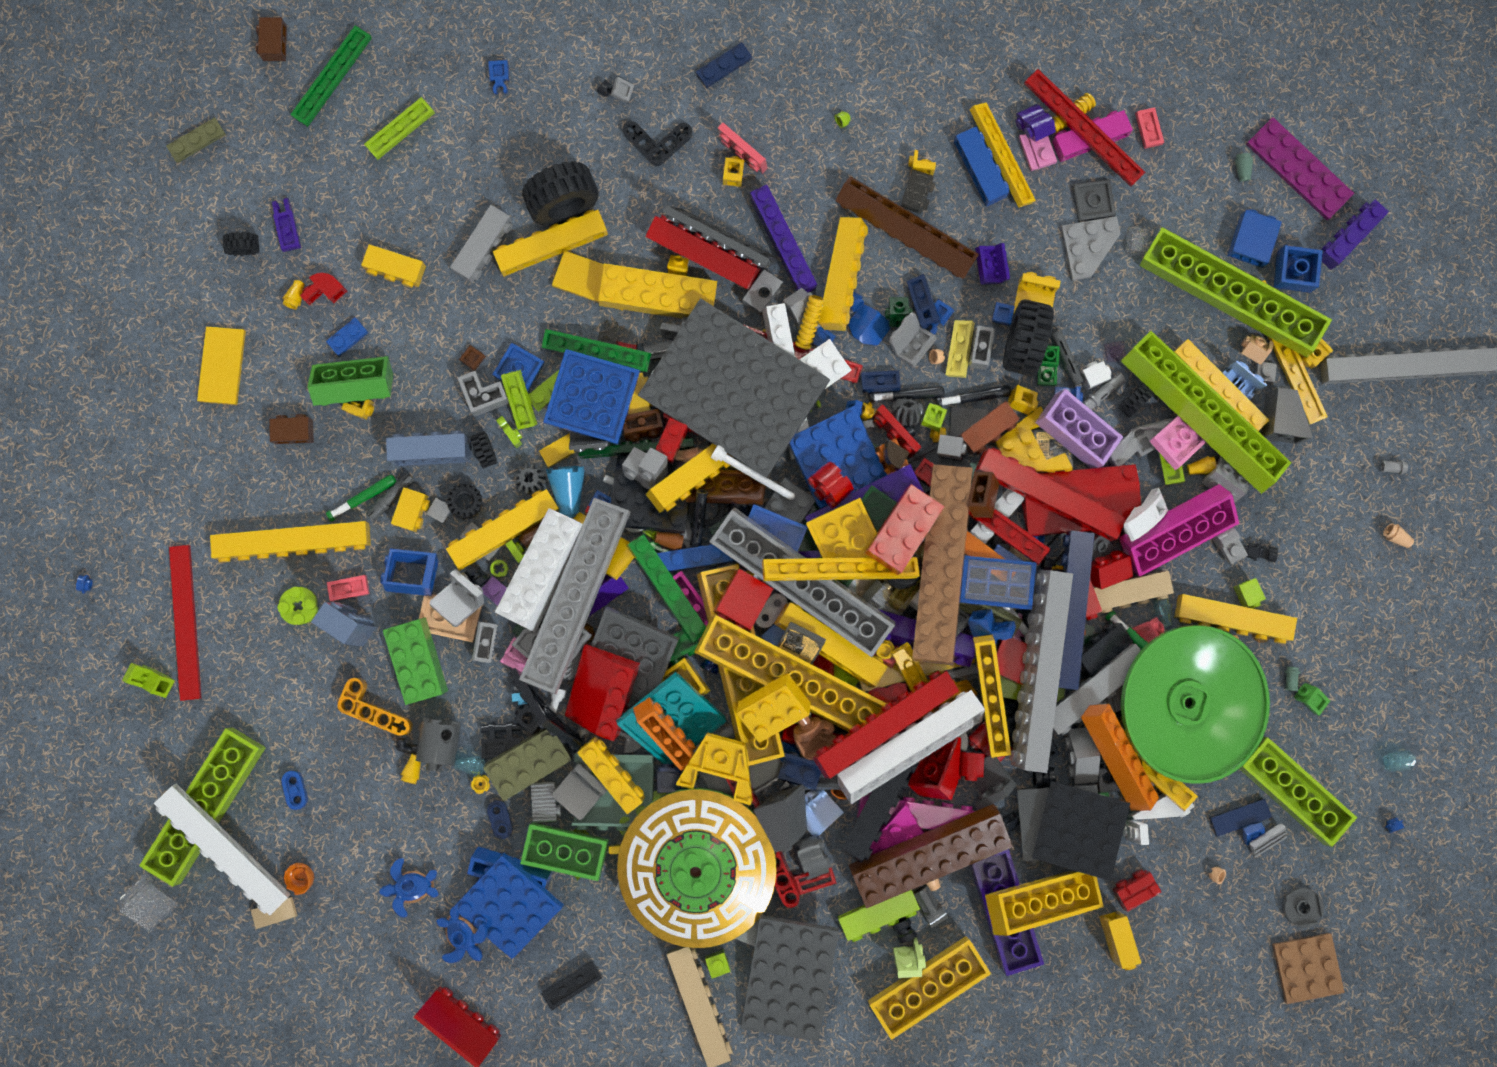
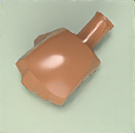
[793,716,836,760]

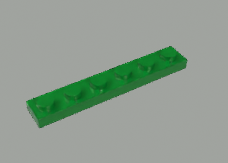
[290,25,372,127]
[542,329,651,372]
[627,534,706,643]

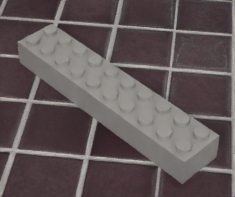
[710,508,895,657]
[1010,570,1073,773]

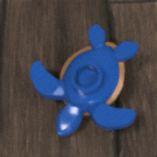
[379,858,439,918]
[436,907,487,963]

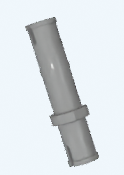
[1083,373,1126,410]

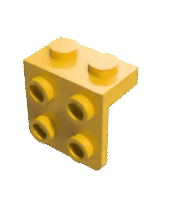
[1013,272,1061,314]

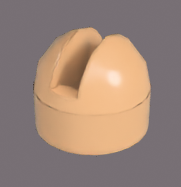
[929,349,945,364]
[1209,867,1226,884]

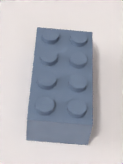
[386,431,471,466]
[311,601,376,647]

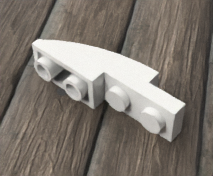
[1124,488,1168,541]

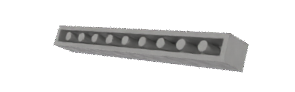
[1320,345,1497,384]

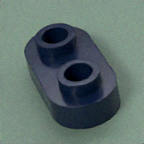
[487,800,513,839]

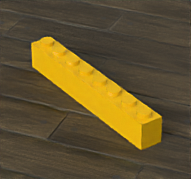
[210,521,371,563]

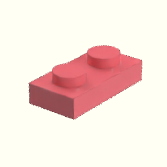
[1135,107,1164,149]
[327,575,370,602]

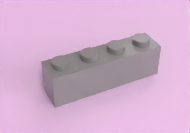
[450,205,513,284]

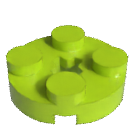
[277,587,318,625]

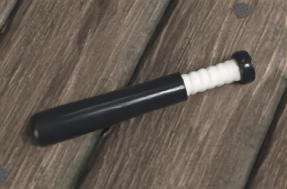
[936,385,1011,407]
[869,386,945,403]

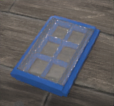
[960,556,1036,610]

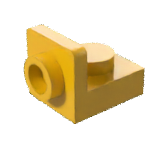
[908,150,936,176]
[667,255,689,276]
[341,399,374,420]

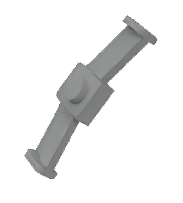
[1108,418,1173,466]

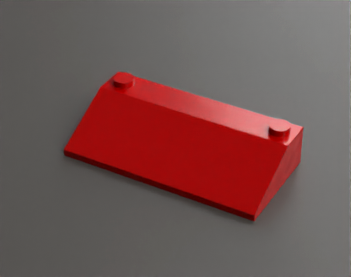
[1022,464,1141,536]

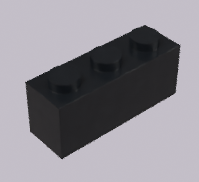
[1080,622,1134,677]

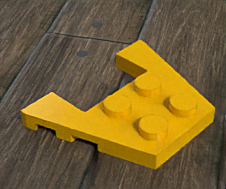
[996,406,1072,473]
[676,733,753,805]

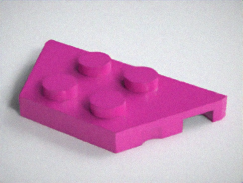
[870,801,924,855]

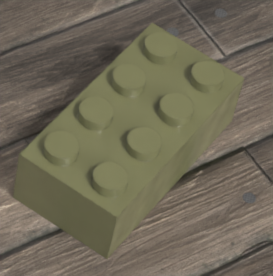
[483,728,572,801]

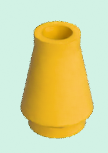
[282,280,305,310]
[1187,456,1217,475]
[400,754,421,785]

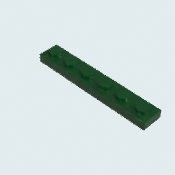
[579,436,694,459]

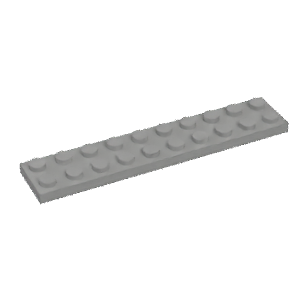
[519,498,631,695]

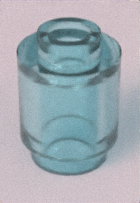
[1383,750,1416,772]

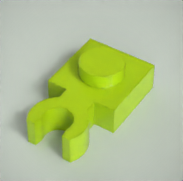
[496,416,523,448]

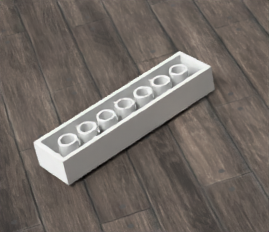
[837,690,985,804]

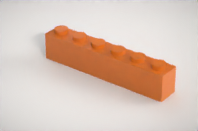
[1081,704,1159,811]

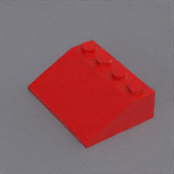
[565,644,640,741]
[413,986,502,1067]

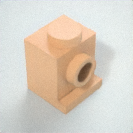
[1241,334,1274,365]

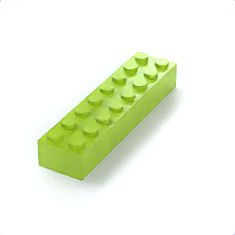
[139,728,266,887]

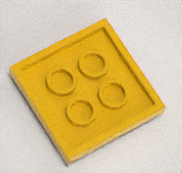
[806,498,877,558]

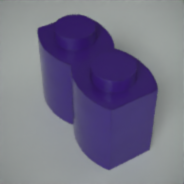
[1015,104,1056,142]

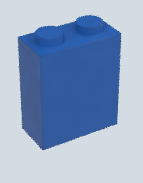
[1227,209,1282,268]

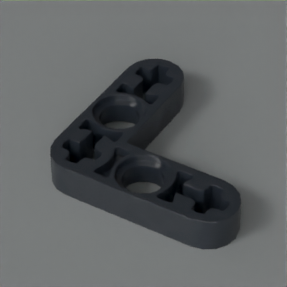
[623,121,692,166]

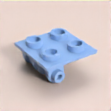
[1222,361,1267,400]
[805,790,844,837]

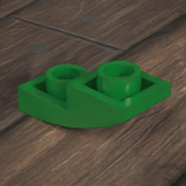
[1037,346,1060,387]

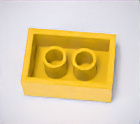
[736,673,811,743]

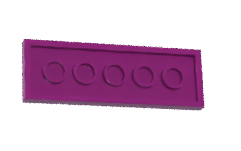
[1246,117,1354,220]

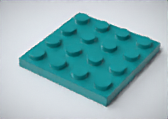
[616,672,727,764]

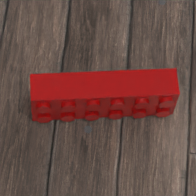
[645,215,761,289]

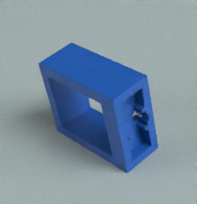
[381,548,439,596]

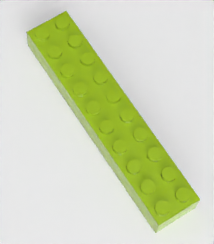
[1139,227,1332,358]
[1121,331,1292,494]

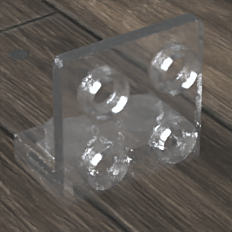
[119,872,178,932]

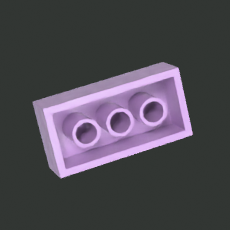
[1035,389,1123,468]

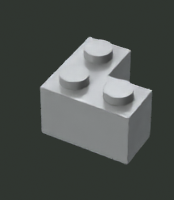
[457,371,509,417]
[622,447,668,489]
[1064,728,1100,785]

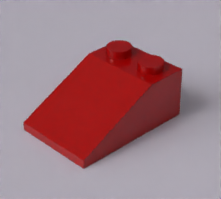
[908,737,961,800]

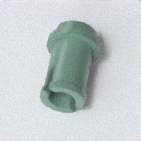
[1284,667,1301,691]

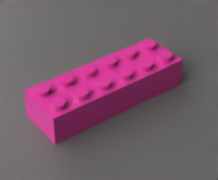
[1119,484,1240,577]

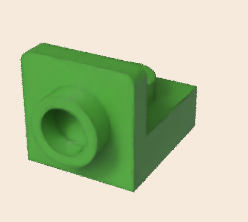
[1294,683,1330,716]

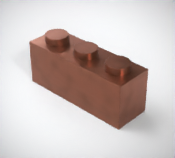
[958,401,1020,455]

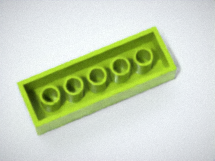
[1239,737,1358,847]

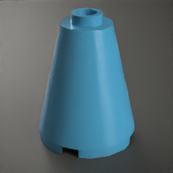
[546,466,585,518]

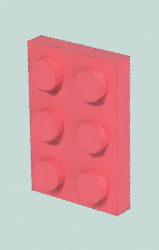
[718,122,767,174]

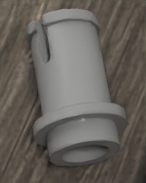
[1381,460,1408,475]

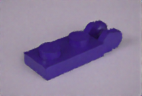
[272,198,302,252]

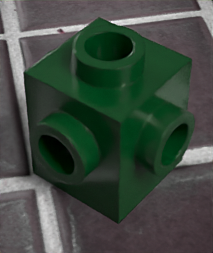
[885,297,912,327]

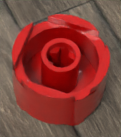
[807,462,854,509]

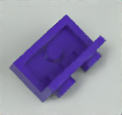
[975,243,1010,285]

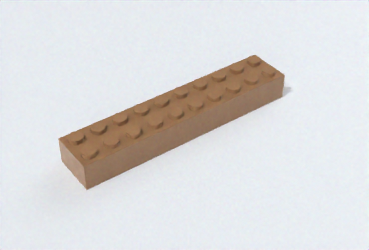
[912,465,973,665]

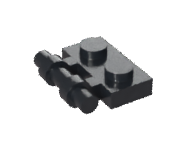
[481,722,521,759]

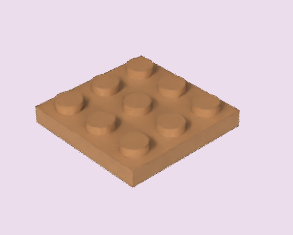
[1272,933,1345,1004]

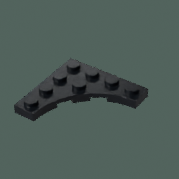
[510,668,586,751]

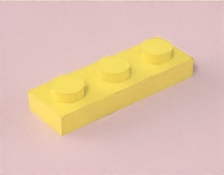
[946,320,975,378]

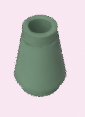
[1234,153,1254,182]

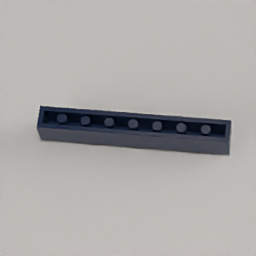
[1058,530,1095,690]

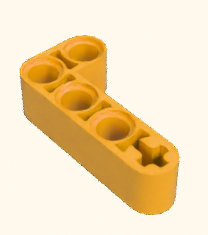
[337,678,413,736]

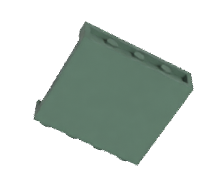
[572,754,654,831]

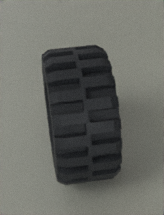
[522,161,599,226]
[1003,299,1054,376]

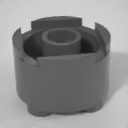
[794,835,832,880]

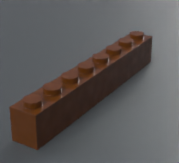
[835,176,979,279]

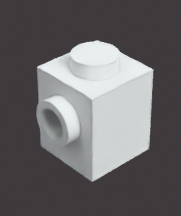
[1080,361,1111,390]

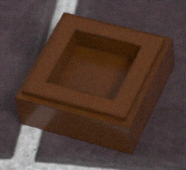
[459,345,486,371]

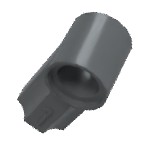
[913,885,948,928]

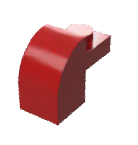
[300,273,347,306]

